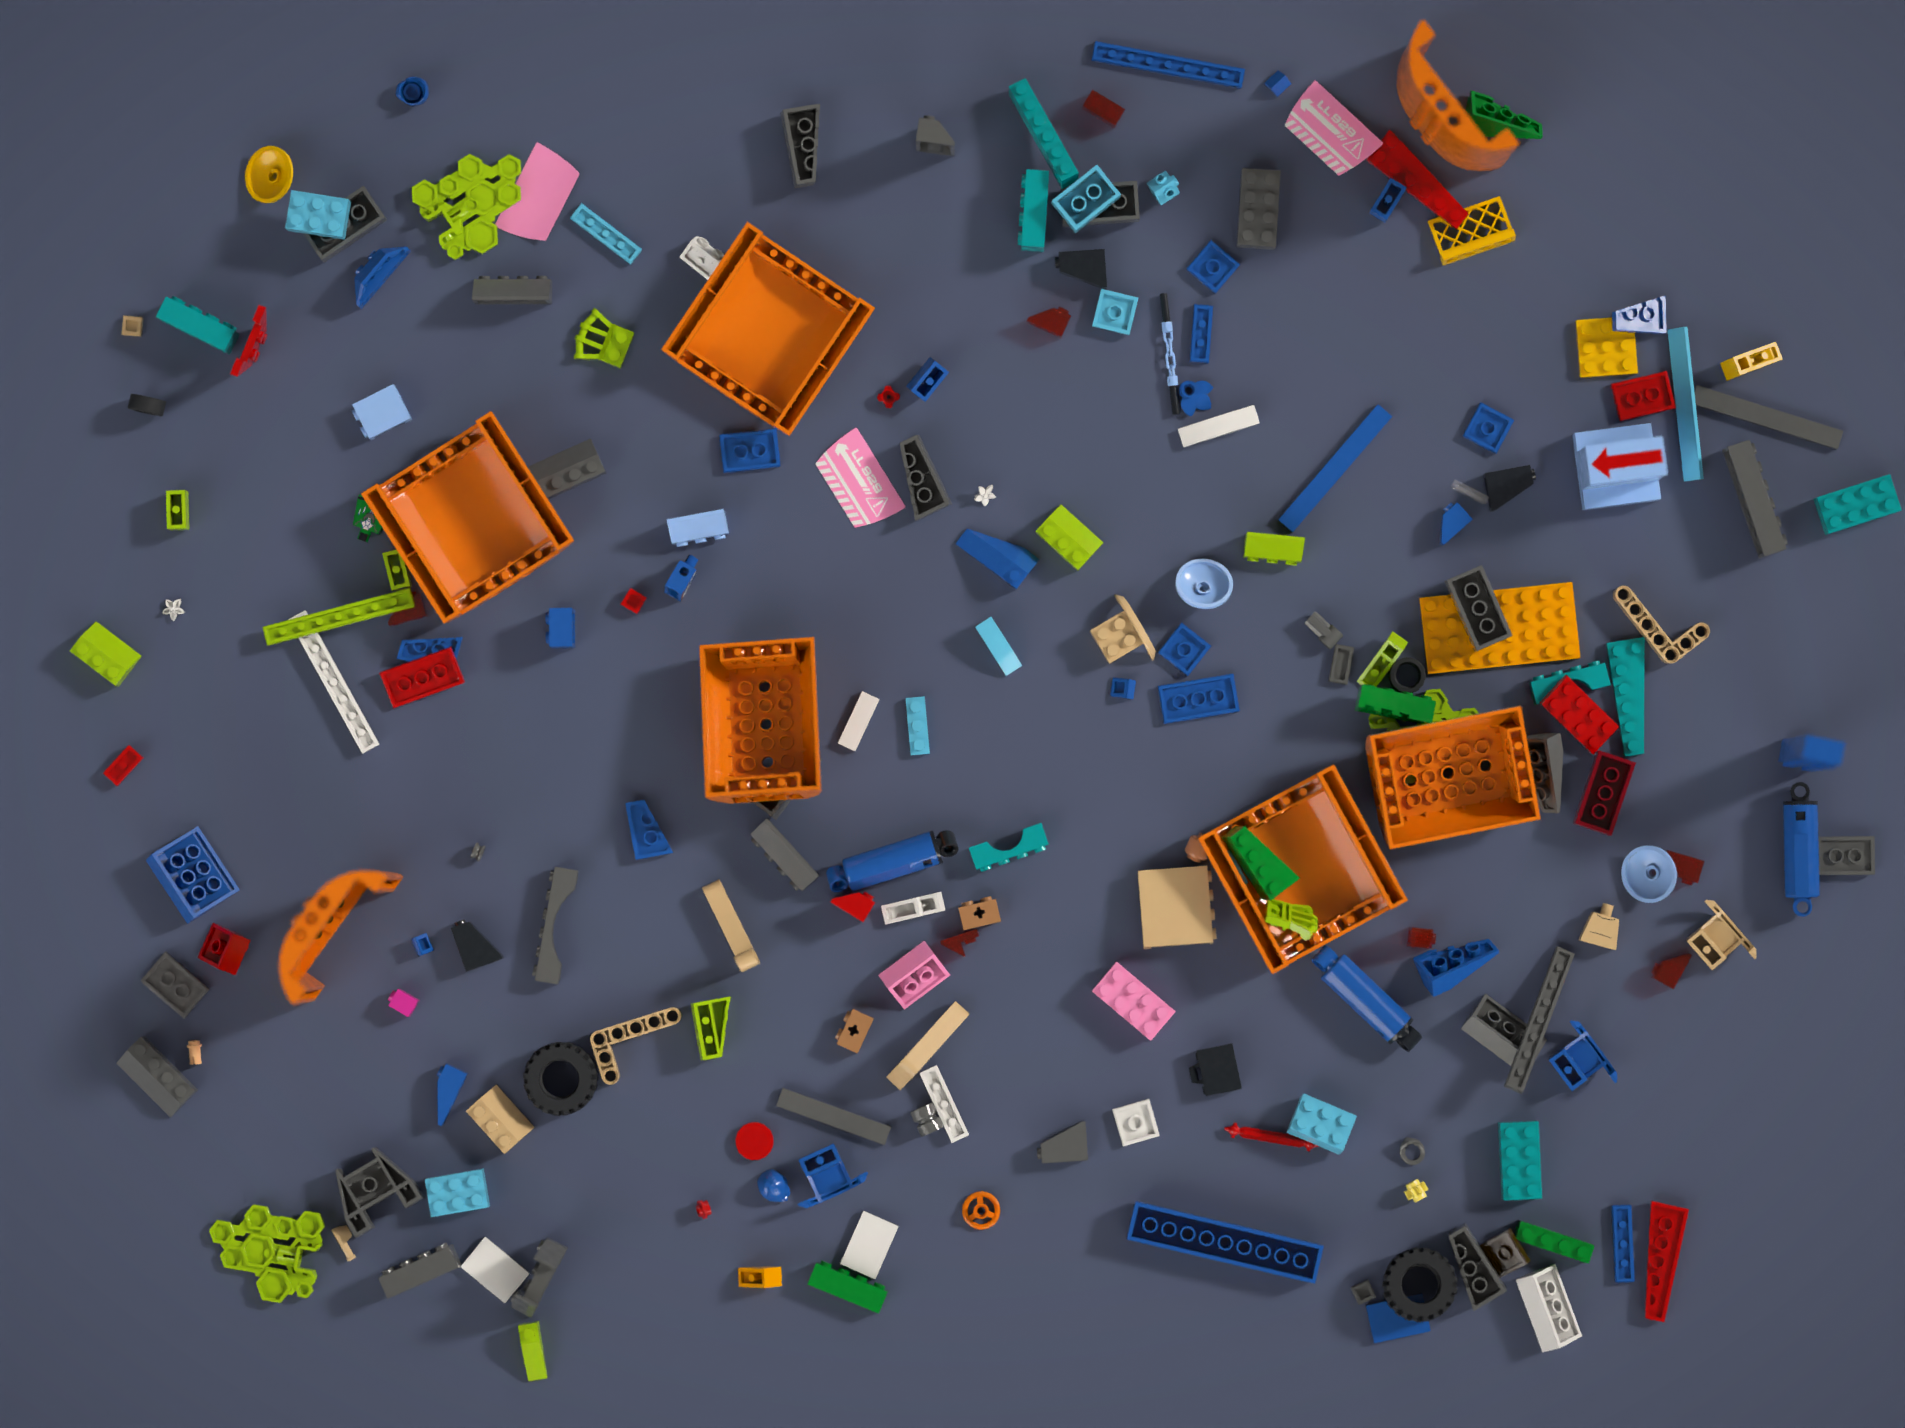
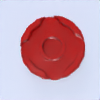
[736,1122,774,1160]

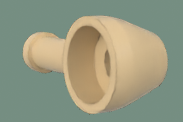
[331,1225,356,1261]

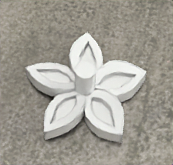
[974,485,996,506]
[162,599,185,621]

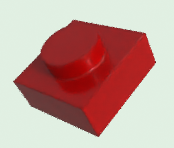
[621,588,647,614]

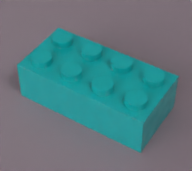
[1017,169,1049,252]
[156,296,240,355]
[1813,474,1902,535]
[1498,1120,1542,1200]

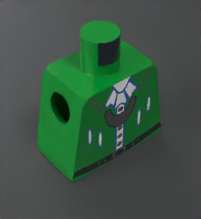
[353,494,383,543]

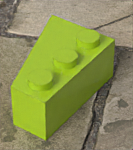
[690,996,731,1060]

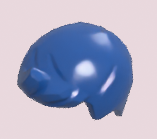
[396,77,429,106]
[757,1169,791,1202]

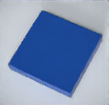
[1186,240,1240,294]
[1462,402,1514,454]
[1158,622,1211,676]

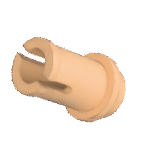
[187,1040,202,1065]

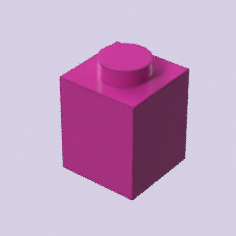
[388,989,420,1017]

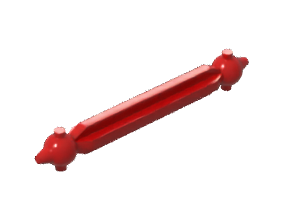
[1224,1122,1319,1152]

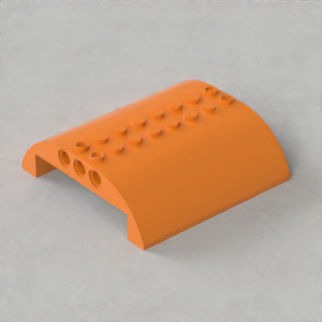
[1397,20,1519,171]
[661,222,875,436]
[361,411,574,624]
[1198,765,1408,974]
[279,871,404,1005]

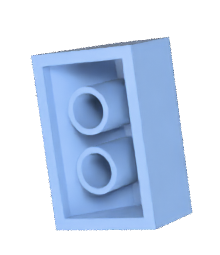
[667,509,729,547]

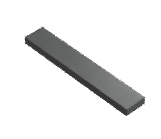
[776,1088,891,1145]

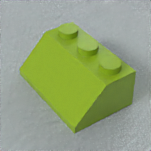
[1035,505,1103,571]
[1243,532,1305,566]
[70,621,142,687]

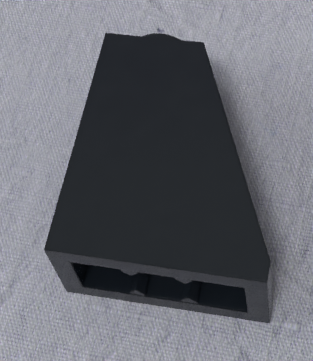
[1055,249,1107,289]
[1483,465,1536,512]
[451,919,504,972]

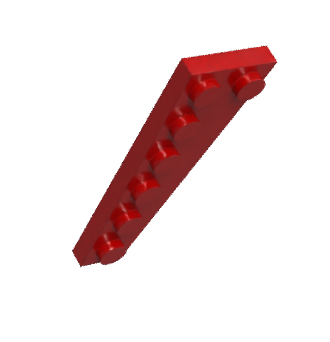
[1366,130,1469,230]
[1645,1201,1689,1322]

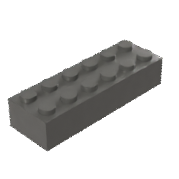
[1722,440,1788,559]

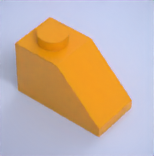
[738,1266,782,1288]

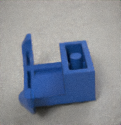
[1548,1021,1617,1091]
[798,1144,868,1208]

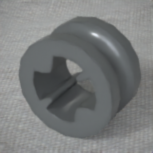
[470,843,486,862]

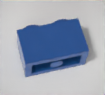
[1369,178,1407,223]
[906,357,949,402]

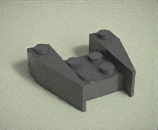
[335,1147,425,1238]
[510,1237,568,1318]

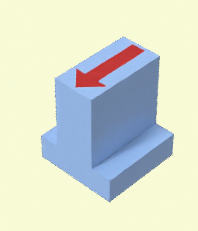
[1572,423,1668,511]

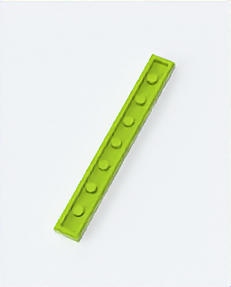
[262,588,415,646]

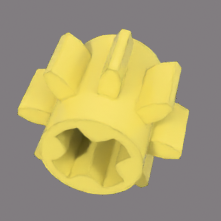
[1404,1179,1429,1203]

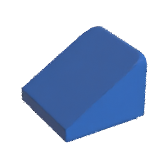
[1110,677,1136,699]

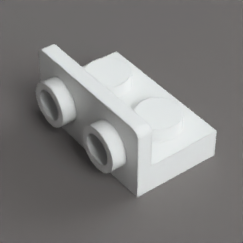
[679,236,724,280]

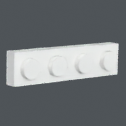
[919,1065,969,1143]

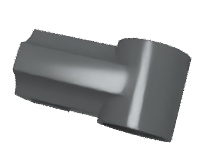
[1304,611,1343,650]

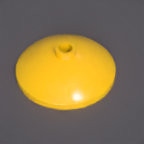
[245,146,293,203]

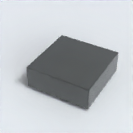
[1350,1279,1376,1305]

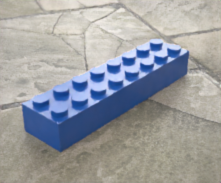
[1778,735,1845,772]

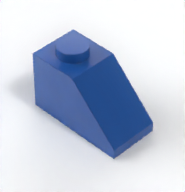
[1440,502,1473,546]

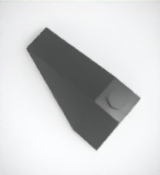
[1526,733,1563,813]

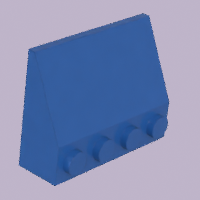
[146,826,240,924]

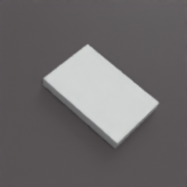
[840,1211,899,1279]
[461,1237,530,1303]

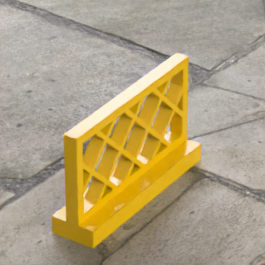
[1428,196,1516,266]

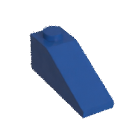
[437,1063,468,1126]

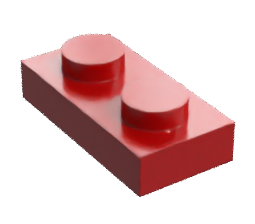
[103,745,144,786]

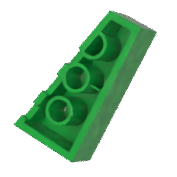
[1355,684,1436,724]
[1222,826,1300,901]

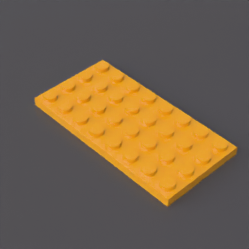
[1419,582,1580,674]

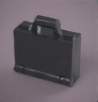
[1189,1043,1242,1096]

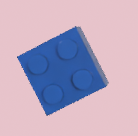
[545,608,575,648]

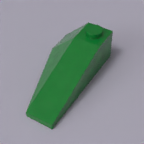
[1465,90,1543,139]

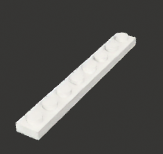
[288,610,380,754]

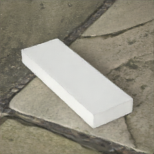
[838,691,880,751]

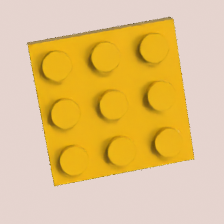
[1576,318,1638,378]

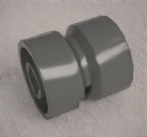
[910,1102,944,1137]

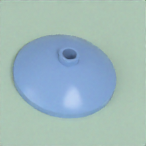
[1175,559,1233,609]
[1621,845,1677,903]

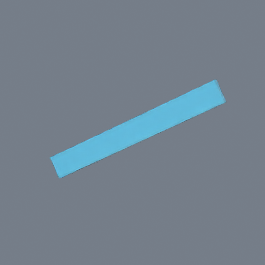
[1668,327,1704,482]

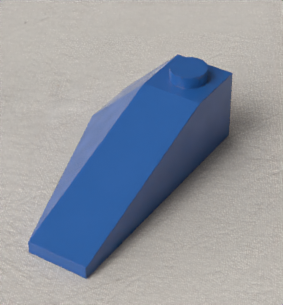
[956,529,1040,590]
[1413,939,1499,997]

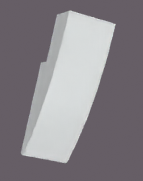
[881,892,945,925]

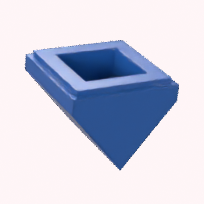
[1264,70,1291,97]
[411,933,434,957]

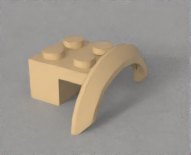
[1090,594,1156,664]
[1686,900,1756,970]

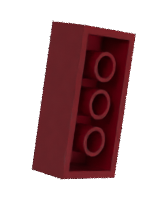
[1572,750,1636,836]

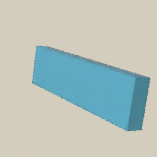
[570,203,642,265]

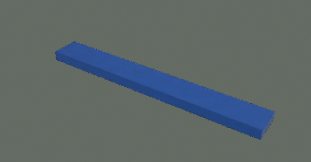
[1091,41,1245,89]
[1278,404,1392,533]

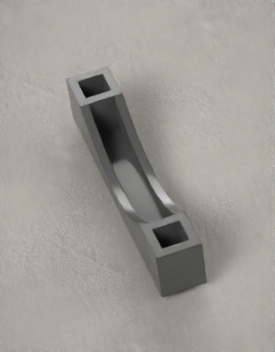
[532,867,579,984]

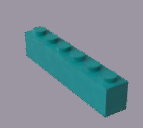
[1009,78,1079,189]

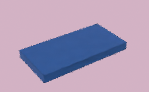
[1158,673,1240,724]

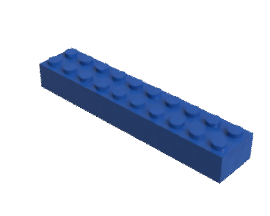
[1126,1200,1324,1284]

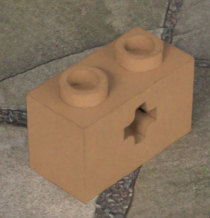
[959,896,1001,930]
[835,1009,874,1054]

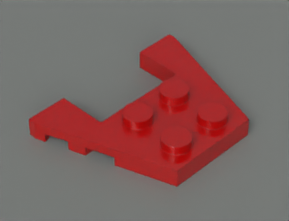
[230,305,267,377]

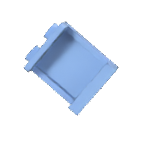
[351,384,412,440]

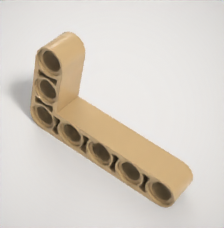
[1613,586,1710,664]
[702,879,760,972]
[886,1001,969,1090]
[590,1007,682,1085]

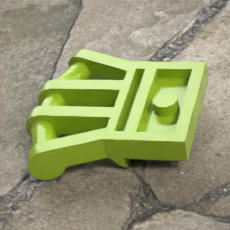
[574,308,635,369]
[1265,899,1318,940]

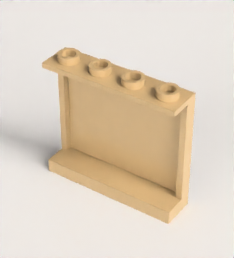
[1138,866,1216,949]

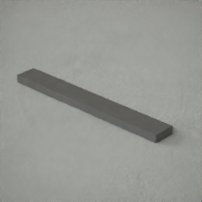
[1694,385,1843,450]
[1504,946,1575,1094]

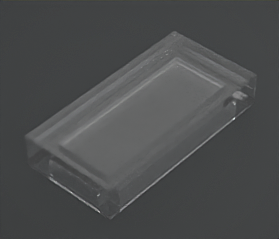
[1450,480,1489,504]

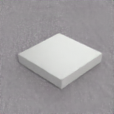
[1112,1099,1160,1146]

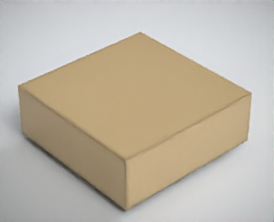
[121,316,143,337]

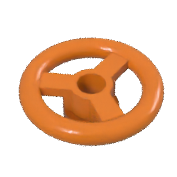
[962,1191,1000,1230]

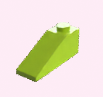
[1356,631,1408,687]
[518,1321,548,1381]

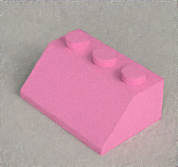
[878,941,950,1010]

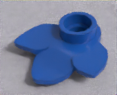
[1179,380,1213,417]

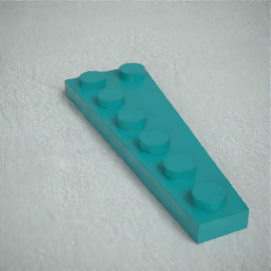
[1606,637,1645,757]

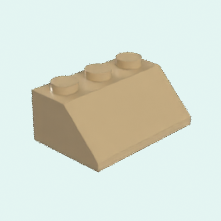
[466,1084,535,1154]

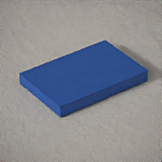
[719,428,781,473]
[1366,1293,1431,1343]

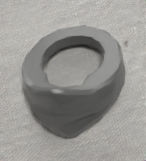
[1400,1137,1425,1165]

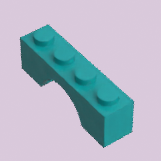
[1529,660,1611,705]
[969,823,1049,872]

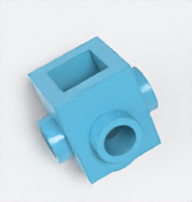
[1147,170,1180,205]

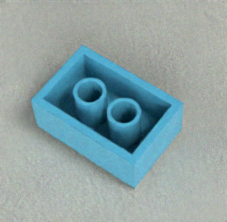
[1051,165,1121,233]
[285,190,351,240]
[1286,1093,1357,1155]
[425,1168,490,1217]

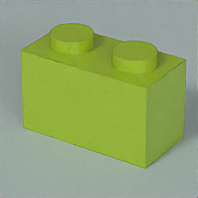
[166,490,189,530]
[382,549,412,592]

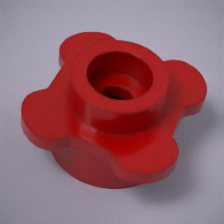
[877,386,900,409]
[696,1200,711,1219]

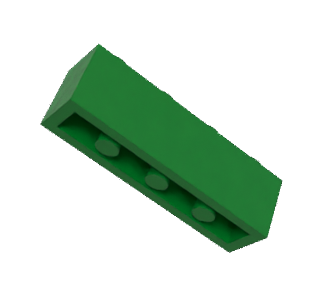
[1514,1220,1595,1264]
[807,1260,888,1313]

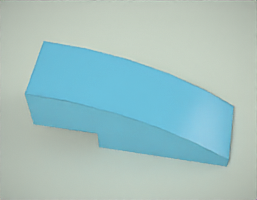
[975,617,1022,676]

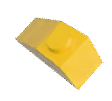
[1720,342,1783,381]

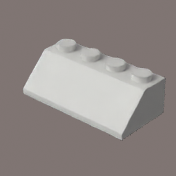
[1516,1264,1582,1352]

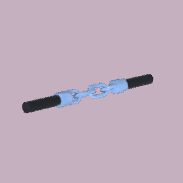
[1160,293,1180,415]

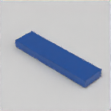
[1611,1204,1635,1283]

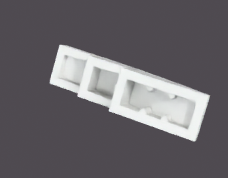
[1178,405,1260,447]

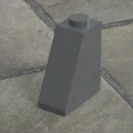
[1037,1121,1088,1163]

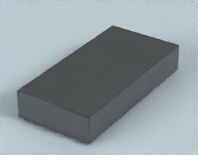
[1328,644,1354,685]

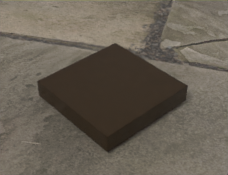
[1480,1229,1531,1278]

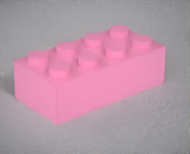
[1092,962,1176,1041]

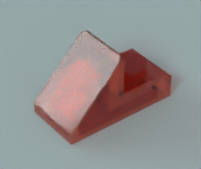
[940,929,979,957]

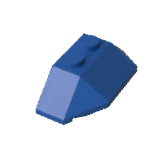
[354,247,411,309]

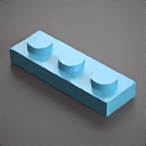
[906,696,930,756]

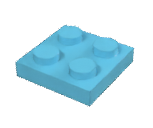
[1092,289,1138,335]

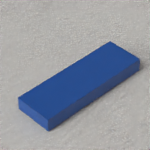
[1190,304,1213,363]

